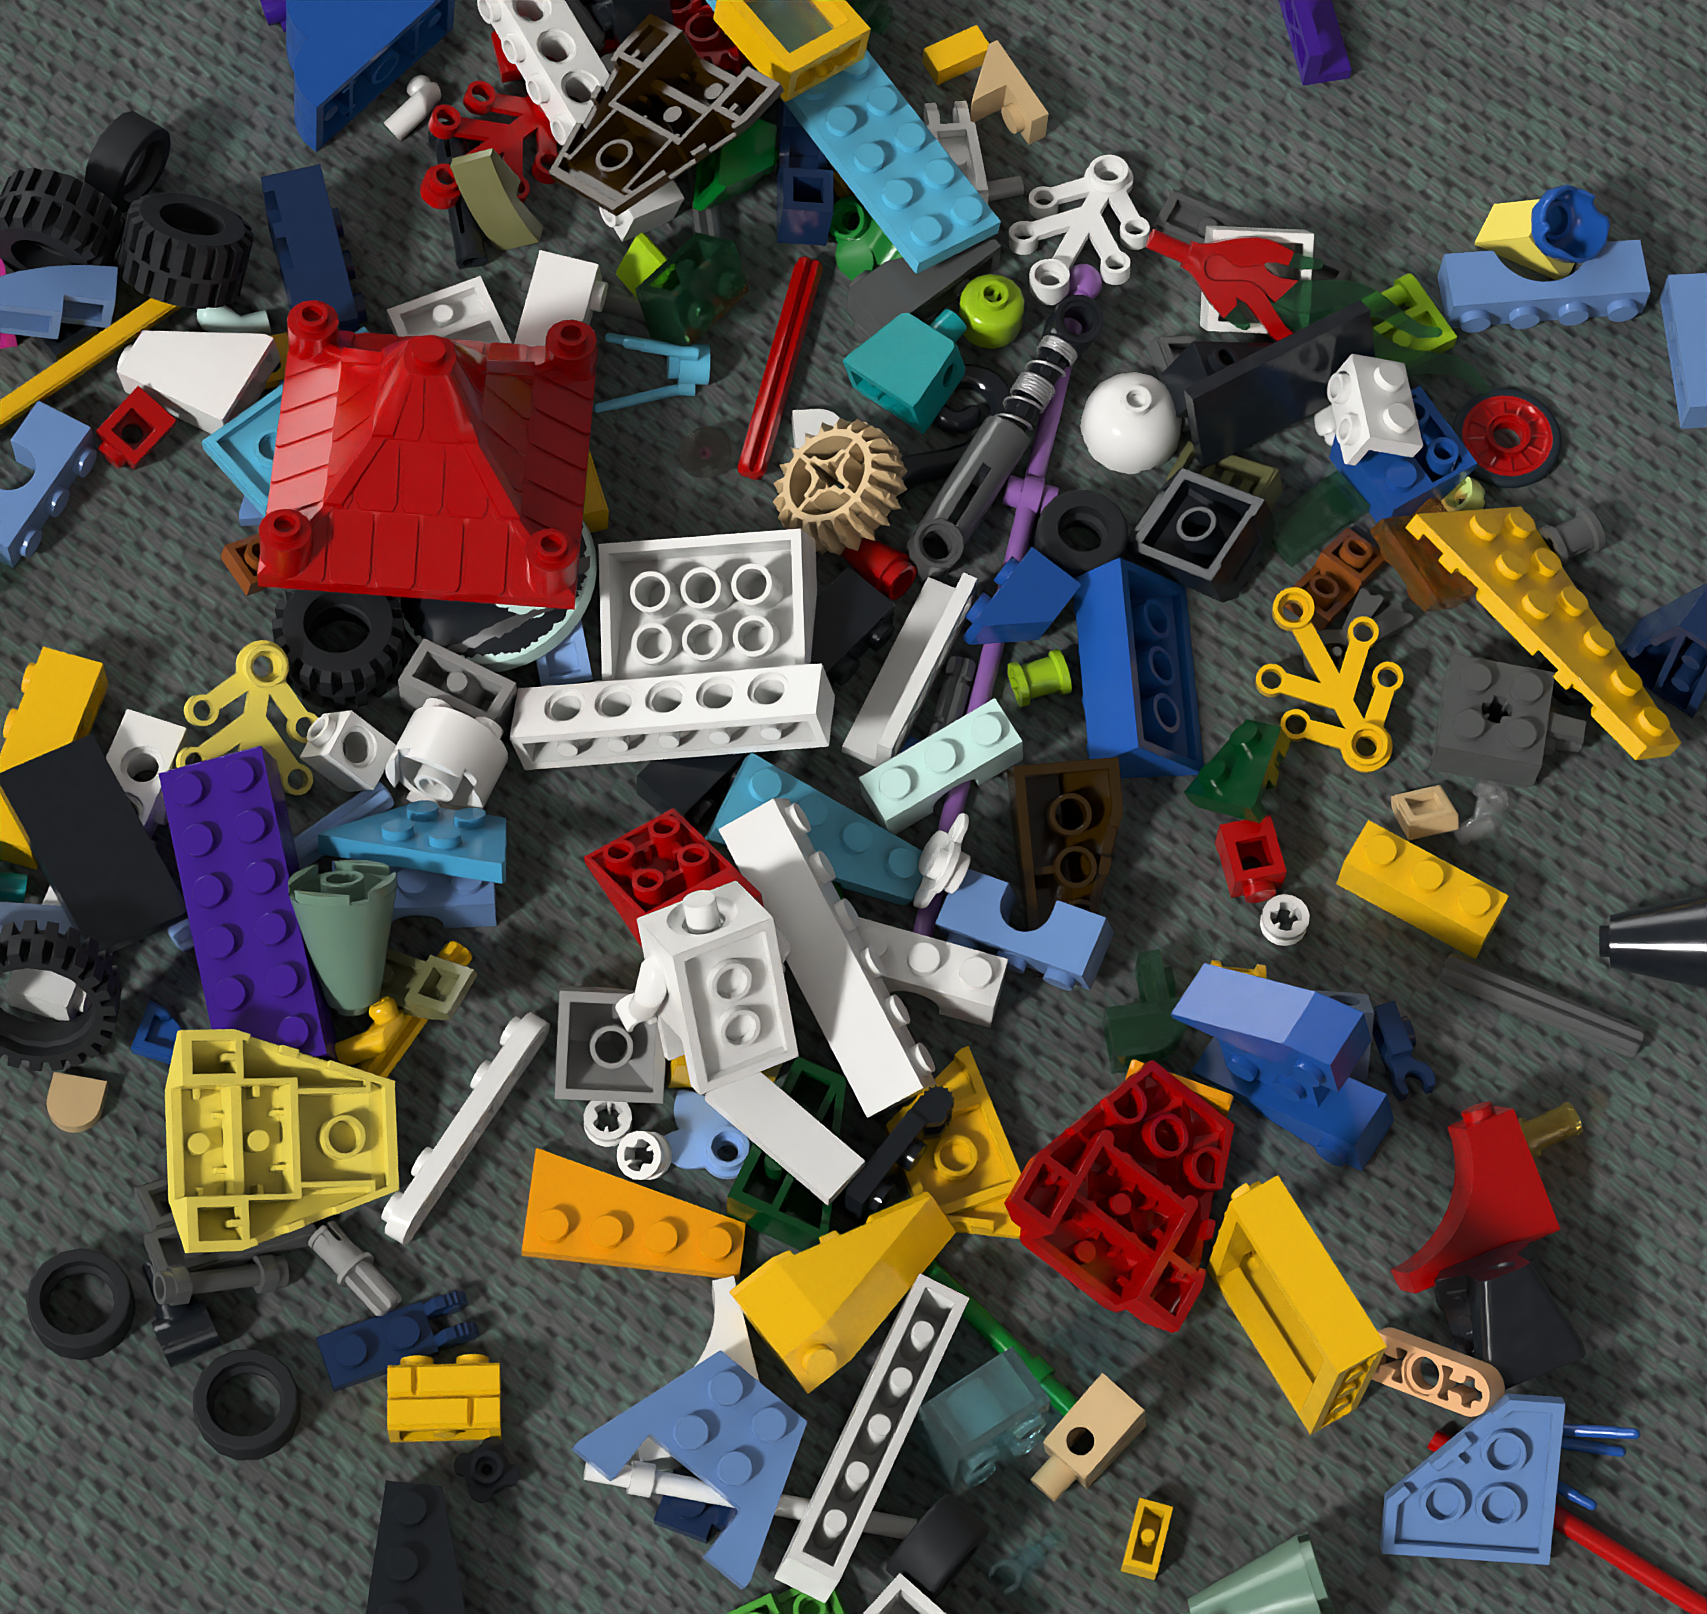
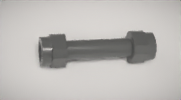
[153,1253,289,1306]

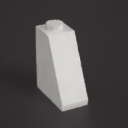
[117,330,281,434]

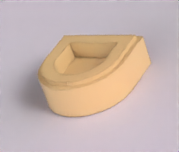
[46,1072,109,1133]

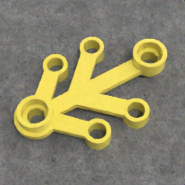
[176,640,318,795]

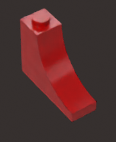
[1391,1101,1561,1294]

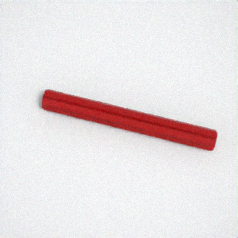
[737,256,823,480]

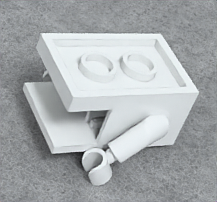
[615,881,799,1095]

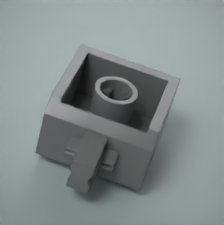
[1429,653,1587,787]

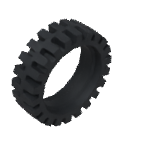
[0,920,122,1071]

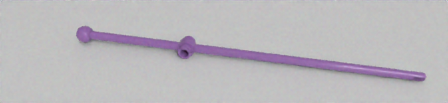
[912,264,1102,938]

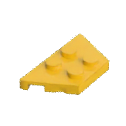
[885,1046,1021,1239]

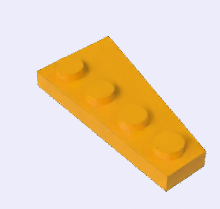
[522,1148,746,1280]

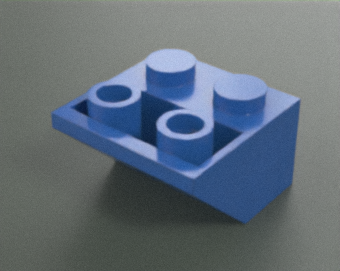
[1329,386,1478,535]

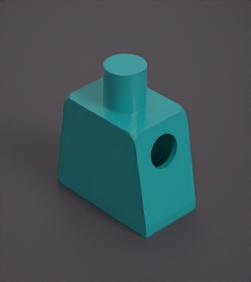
[843,309,967,434]

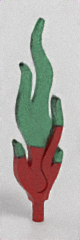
[1146,229,1490,396]

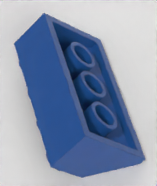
[1073,557,1204,778]

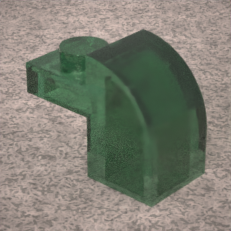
[1102,949,1188,1074]

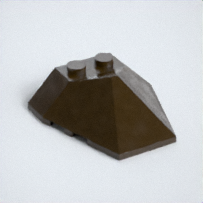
[549,13,784,216]

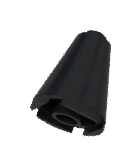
[1599,893,1707,990]

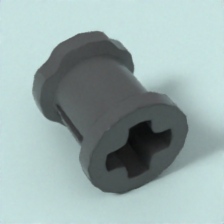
[1538,507,1606,567]

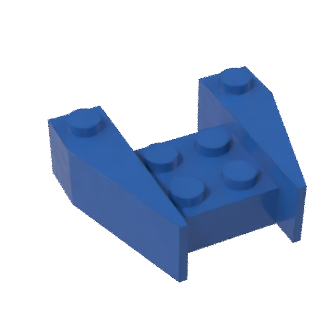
[1171,963,1394,1171]

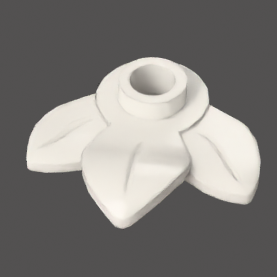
[914,813,970,909]

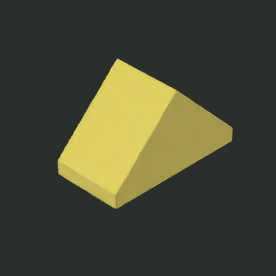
[1474,199,1575,280]

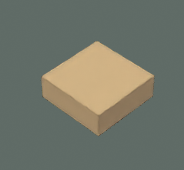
[1391,785,1459,840]

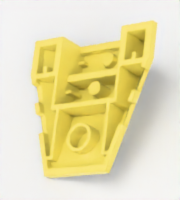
[165,1029,399,1253]

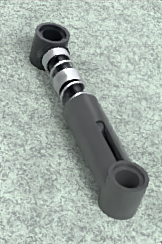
[903,295,1104,580]

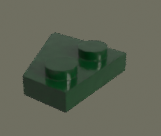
[1184,719,1291,823]

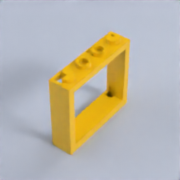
[1207,1175,1387,1435]

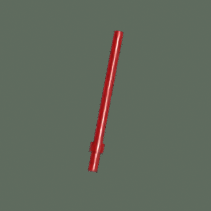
[1426,1429,1707,1614]

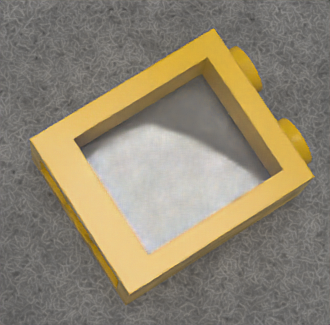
[713,0,871,102]

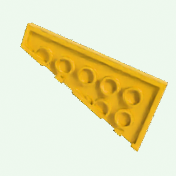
[1405,507,1681,760]

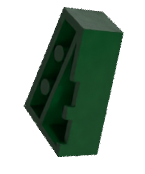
[726,1056,846,1251]

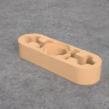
[1372,1327,1505,1417]

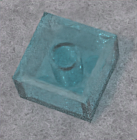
[915,1346,1051,1490]

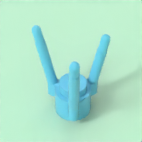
[593,333,710,412]

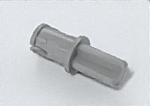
[308,1221,402,1317]

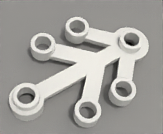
[1009,155,1150,305]

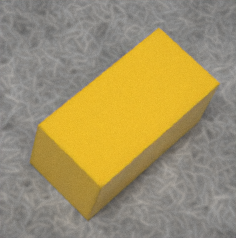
[922,25,989,85]
[1120,1498,1173,1580]

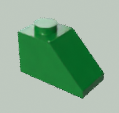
[693,118,779,212]

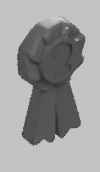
[1302,588,1414,683]

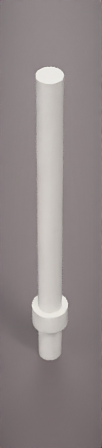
[584,1460,917,1540]

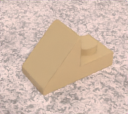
[970,40,1049,145]

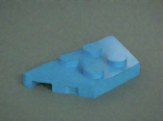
[318,800,507,884]

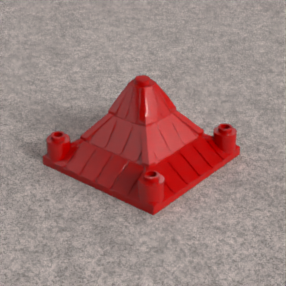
[257,300,598,610]

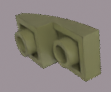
[450,148,544,251]

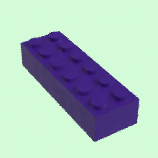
[158,746,340,1063]

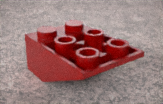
[584,808,764,949]

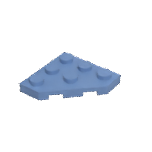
[1380,1393,1565,1565]

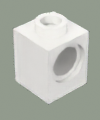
[299,710,396,792]

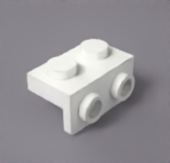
[1327,354,1423,466]

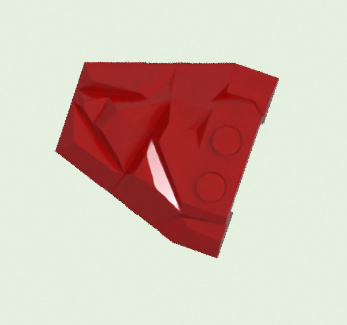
[1004,1060,1235,1333]

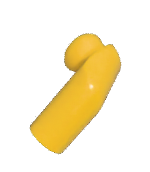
[335,996,404,1066]

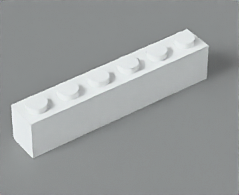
[718,798,937,1118]
[774,1274,969,1603]

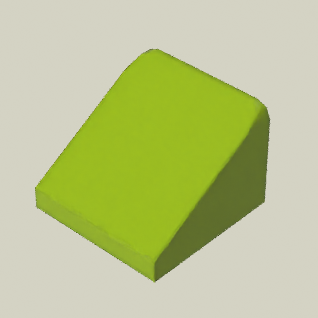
[616,233,673,303]

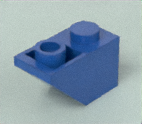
[962,547,1081,645]

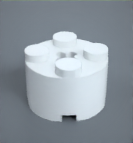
[385,698,508,810]

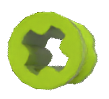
[1007,649,1072,707]

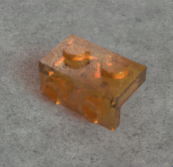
[1370,498,1478,612]

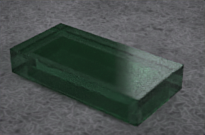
[1271,470,1370,568]

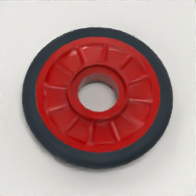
[1452,389,1562,488]

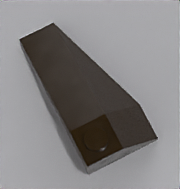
[1007,757,1123,978]

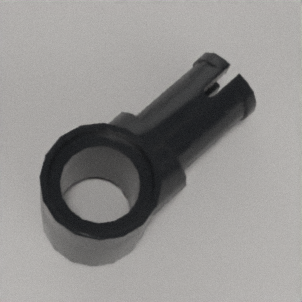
[142,1259,222,1368]

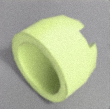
[1441,476,1485,512]

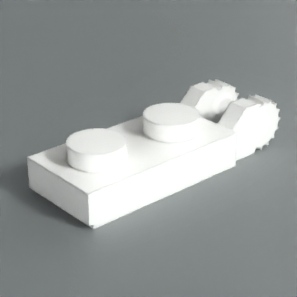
[924,101,989,204]

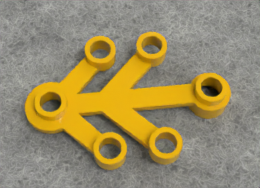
[1255,587,1404,773]

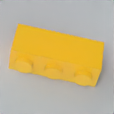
[1336,820,1509,960]

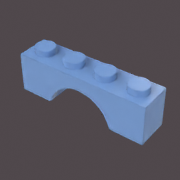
[1437,239,1651,333]

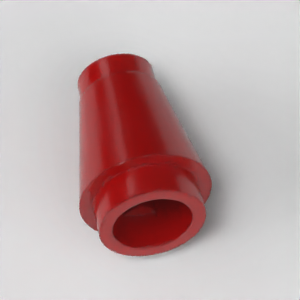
[841,537,917,600]

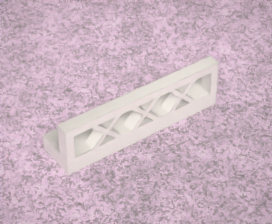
[842,572,978,767]

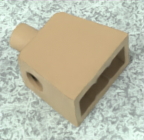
[1030,1373,1146,1502]

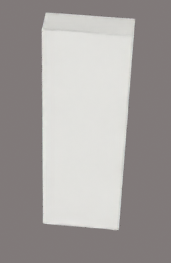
[705,1072,865,1206]

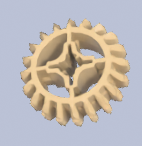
[773,418,908,556]

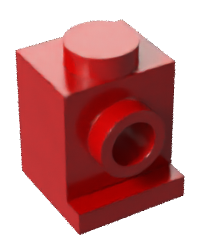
[95,386,177,470]
[1215,815,1287,903]

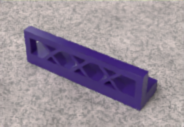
[1279,0,1352,86]

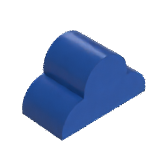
[286,0,455,152]

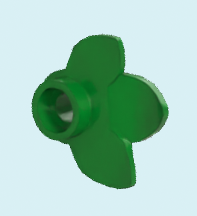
[829,196,903,281]

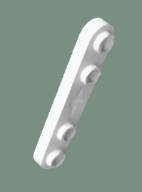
[381,1012,550,1245]

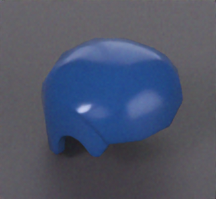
[1530,185,1610,263]

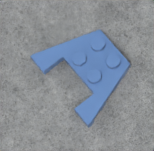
[571,1350,807,1590]

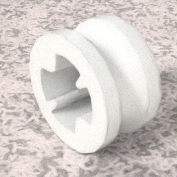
[1260,894,1310,946]
[583,1101,632,1147]
[617,1131,672,1180]

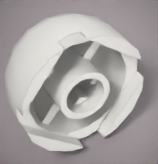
[1080,372,1182,474]

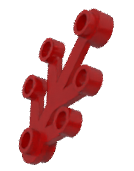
[420,81,559,210]

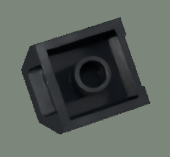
[1126,468,1276,603]

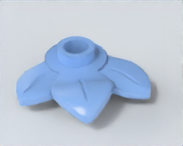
[664,1090,753,1179]

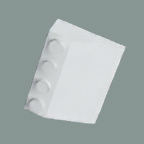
[598,528,817,681]

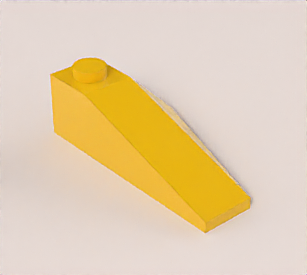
[729,1191,956,1394]

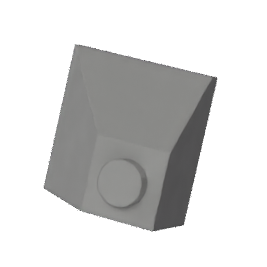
[554,985,665,1104]

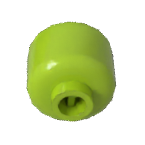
[958,274,1025,349]

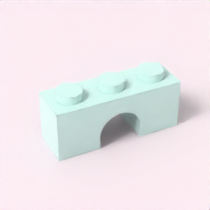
[859,698,1023,835]

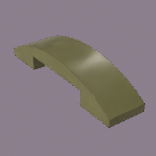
[380,949,478,1020]

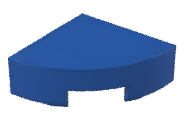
[131,1000,181,1064]

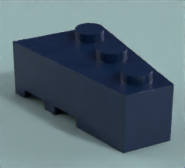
[261,164,368,333]
[1618,583,1707,718]

